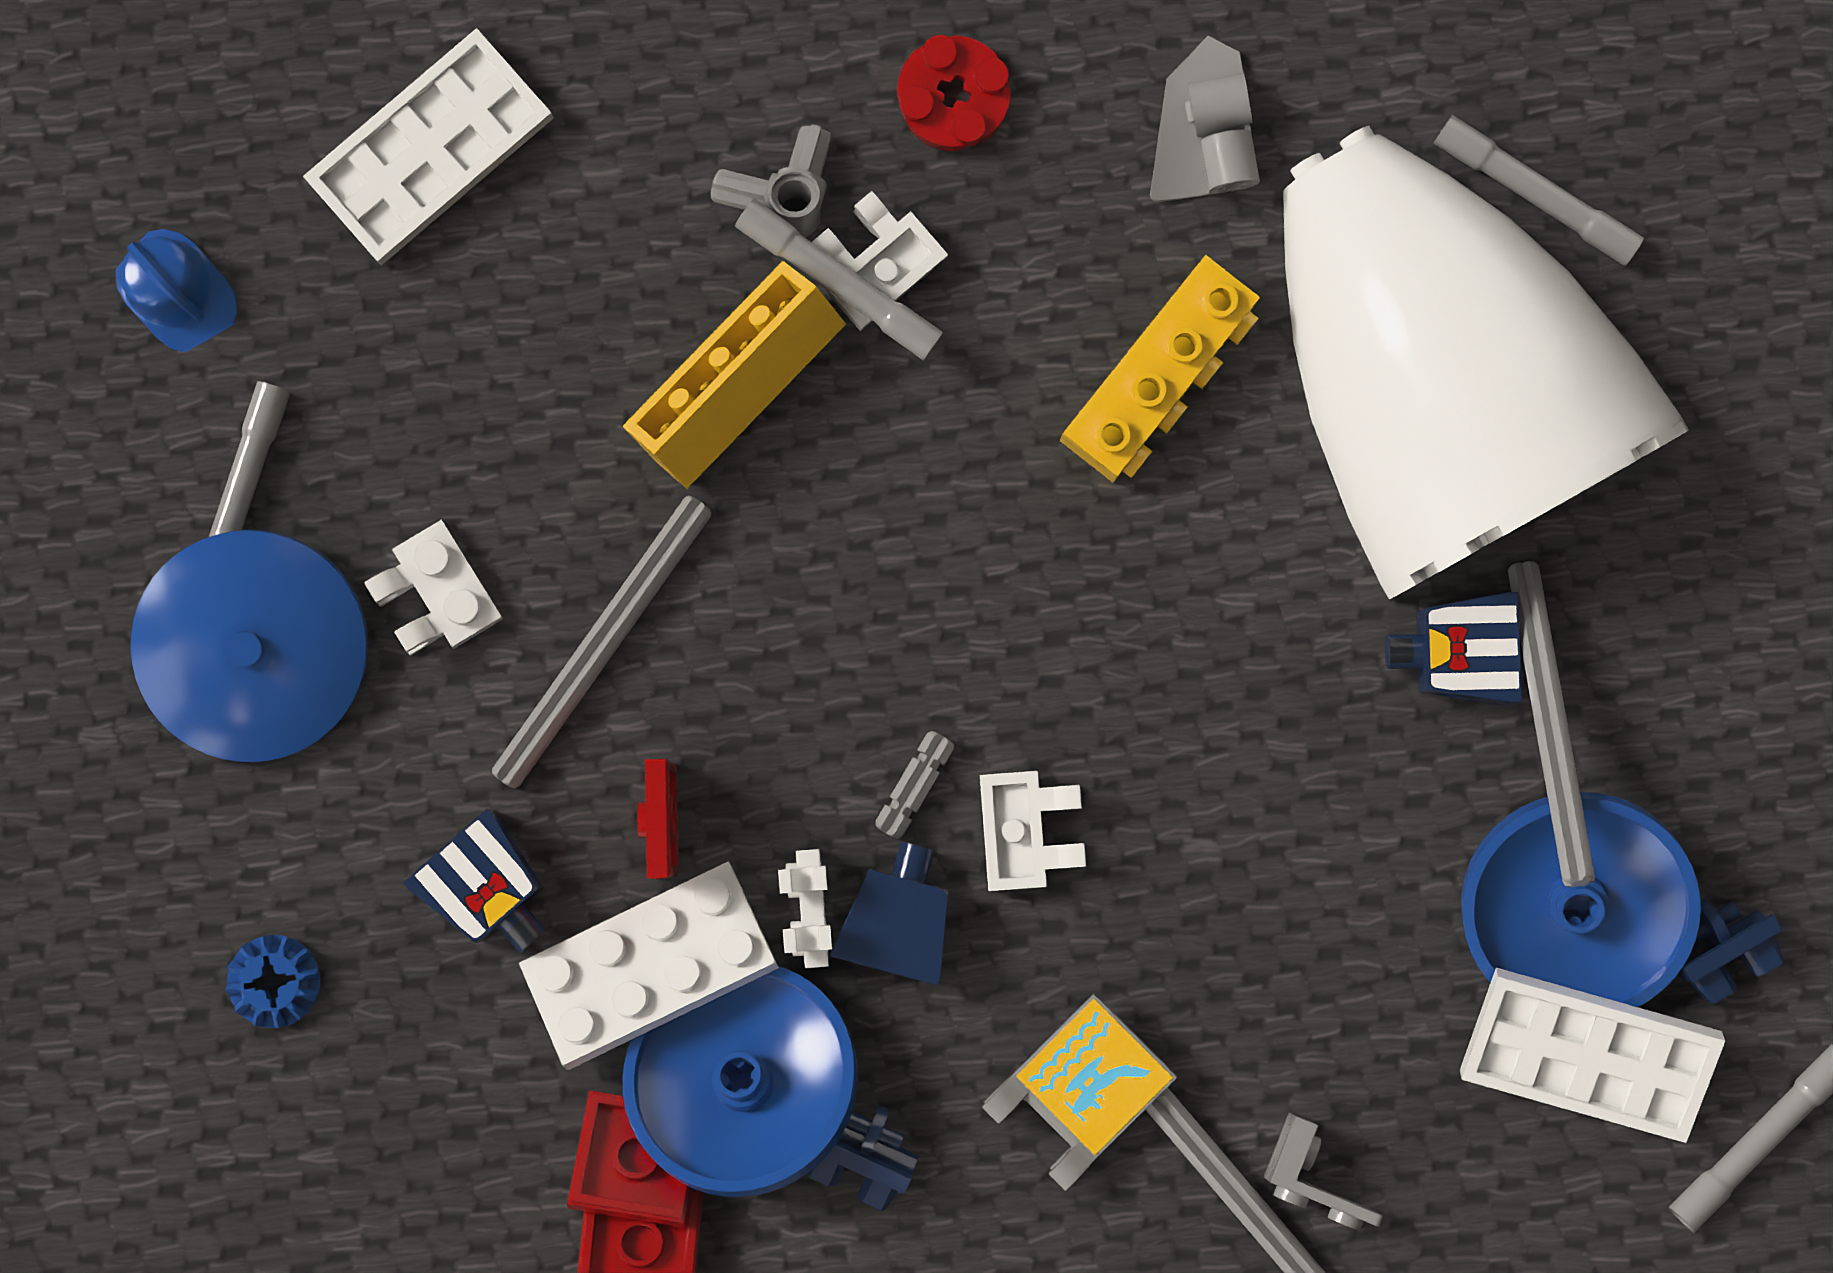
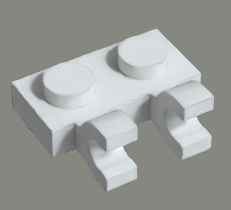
[812,191,948,331]
[364,519,503,656]
[980,771,1086,891]
[778,849,832,968]

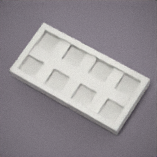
[303,28,554,266]
[519,861,779,1070]
[1460,968,1725,1143]

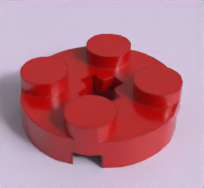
[897,35,1011,151]

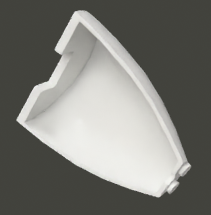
[1283,126,1689,599]

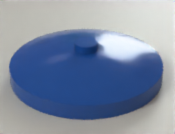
[131,530,369,762]
[1461,792,1701,1007]
[622,966,858,1197]

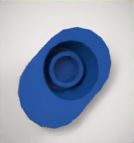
[116,229,237,353]

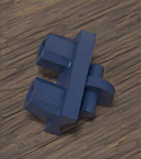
[1676,899,1784,1004]
[808,1105,919,1211]

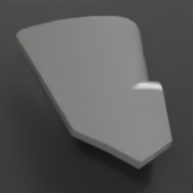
[1150,36,1260,202]

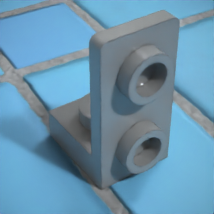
[1264,1112,1383,1231]

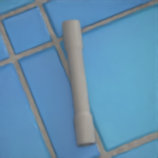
[1433,114,1644,266]
[735,198,943,360]
[209,381,291,537]
[1668,1044,1833,1233]

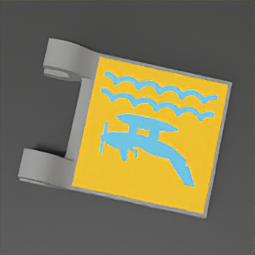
[982,993,1177,1191]

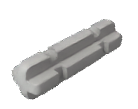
[875,731,954,839]

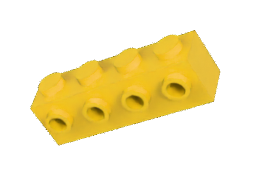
[1060,255,1260,483]
[622,261,846,489]

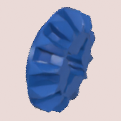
[225,935,320,1028]

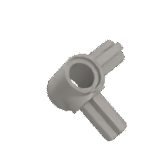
[711,124,832,237]

